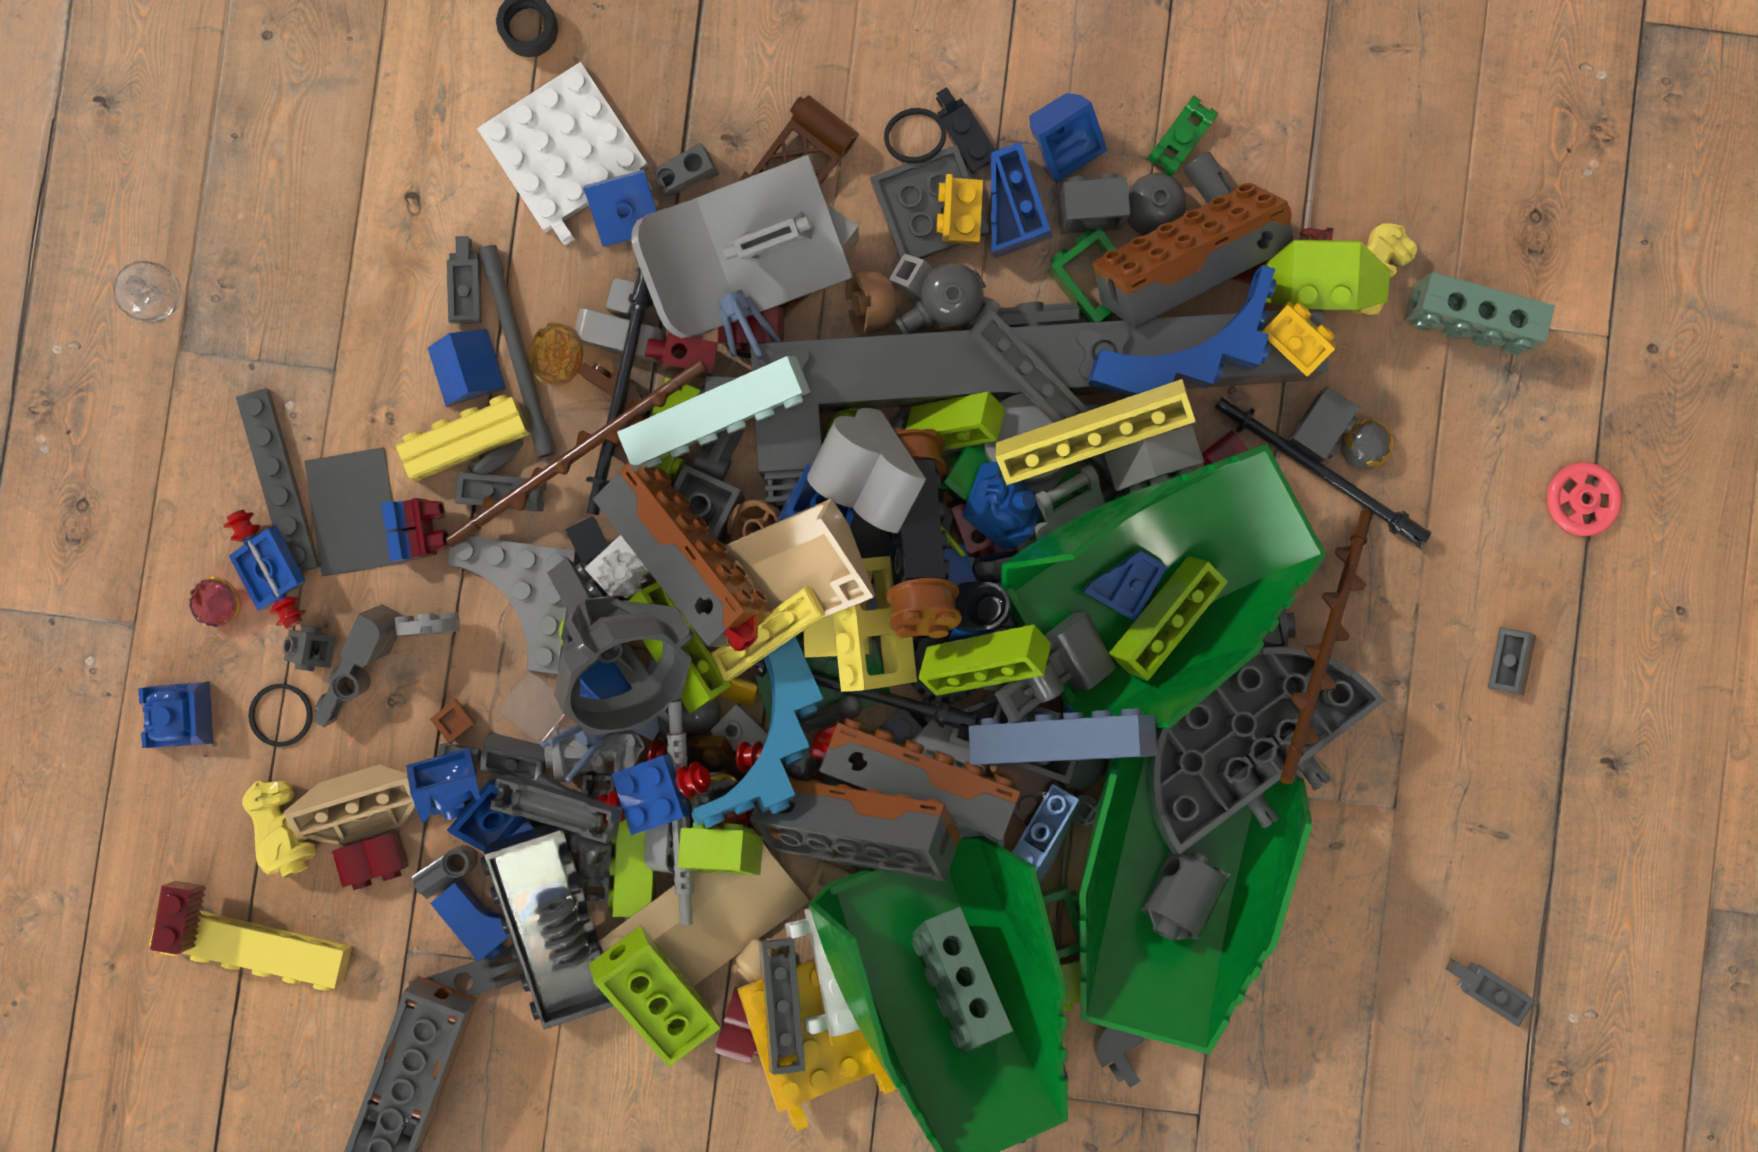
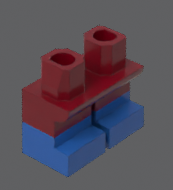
[381,498,450,563]

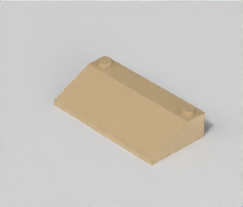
[708,498,875,652]
[598,826,810,987]

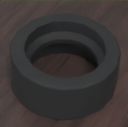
[496,0,558,57]

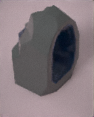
[972,551,1019,584]

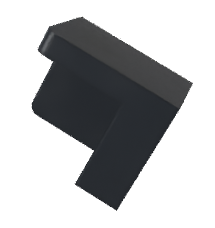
[565,517,611,565]

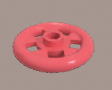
[1547,462,1622,536]

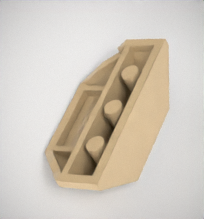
[284,764,415,845]

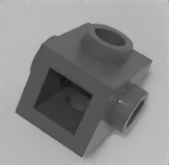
[283,625,336,671]

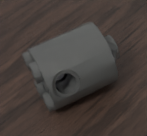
[1141,851,1230,941]

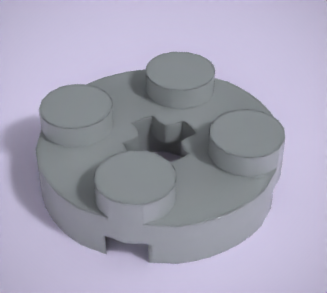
[394,612,460,636]

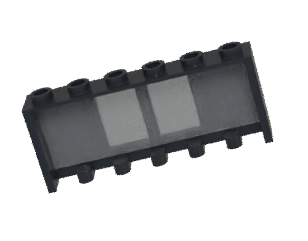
[480,824,614,1030]

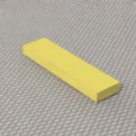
[711,587,826,681]

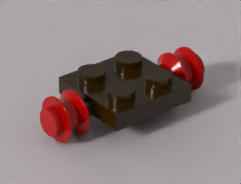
[647,735,764,782]

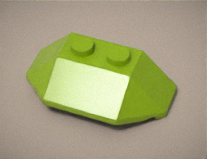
[1263,240,1390,310]

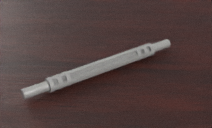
[667,700,694,926]

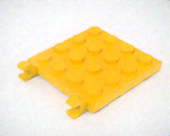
[737,959,897,1131]

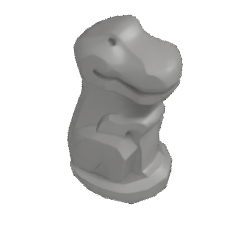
[544,726,646,782]

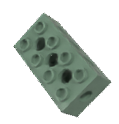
[1404,272,1555,355]
[912,907,1013,1054]

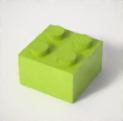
[677,822,763,876]

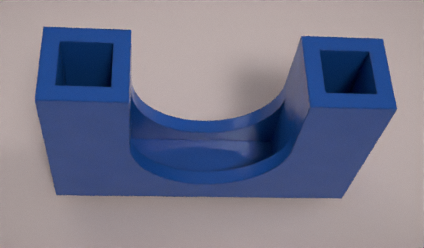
[430,819,578,962]

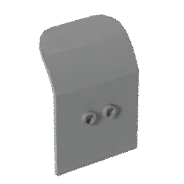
[631,155,853,338]

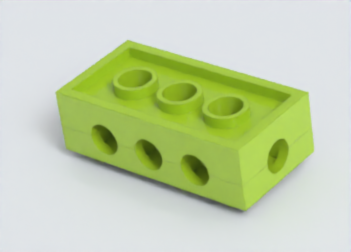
[588,925,720,1067]

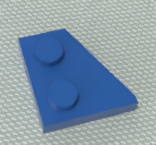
[1081,549,1167,621]

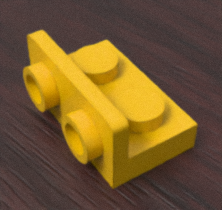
[936,174,983,244]
[1261,301,1336,377]

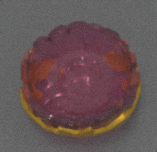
[189,576,241,627]

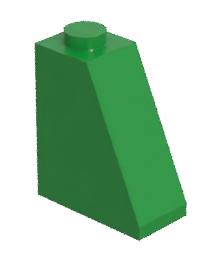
[940,443,990,502]

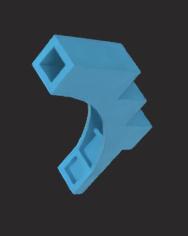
[691,636,823,828]

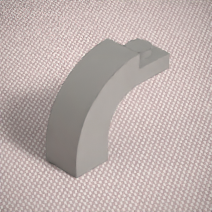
[889,253,1001,330]

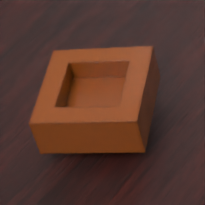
[430,699,476,743]

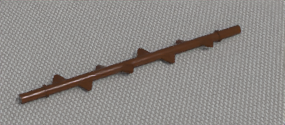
[445,359,707,547]
[1280,510,1373,785]

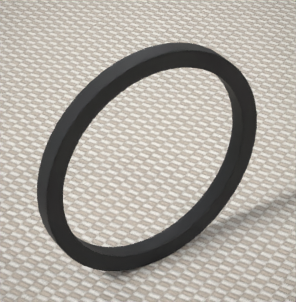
[884,108,946,163]
[248,684,313,747]

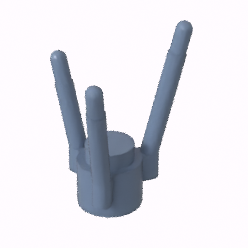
[718,290,781,358]
[540,724,607,782]

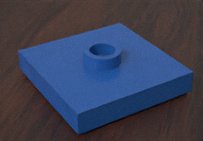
[584,169,657,247]

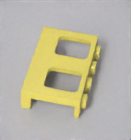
[833,556,917,692]

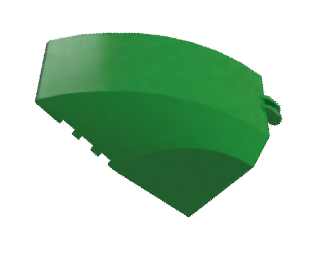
[1001,444,1326,728]
[1079,757,1313,1055]
[809,836,1068,1152]

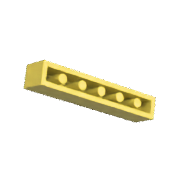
[995,379,1196,485]
[149,911,352,991]

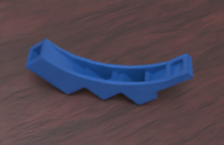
[1087,265,1276,397]

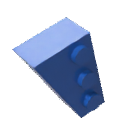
[991,142,1053,258]

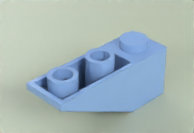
[1012,784,1080,885]

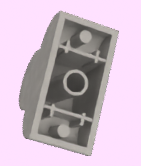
[807,408,926,534]

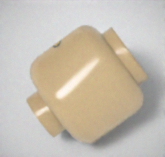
[736,938,782,983]

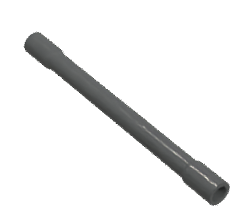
[479,245,556,458]

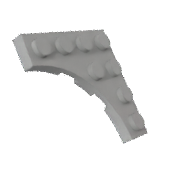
[447,536,577,674]

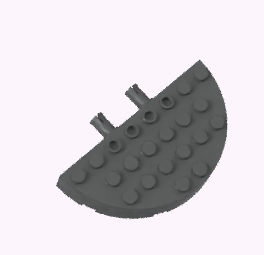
[1146,647,1385,854]

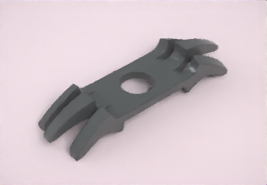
[409,948,521,996]

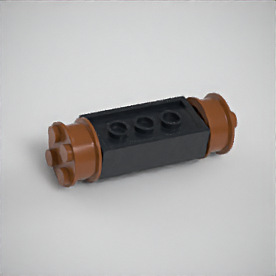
[887,428,962,638]

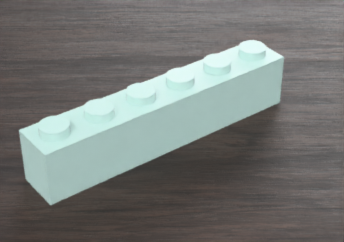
[617,356,811,468]

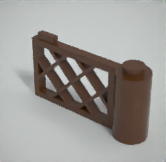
[738,95,859,186]

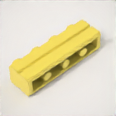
[396,395,531,482]

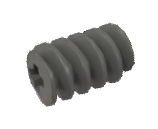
[533,898,590,973]

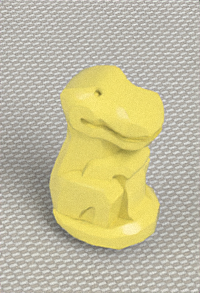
[1347,223,1417,315]
[242,780,317,878]

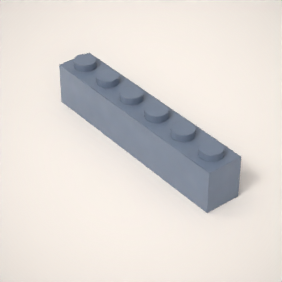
[969,708,1157,765]

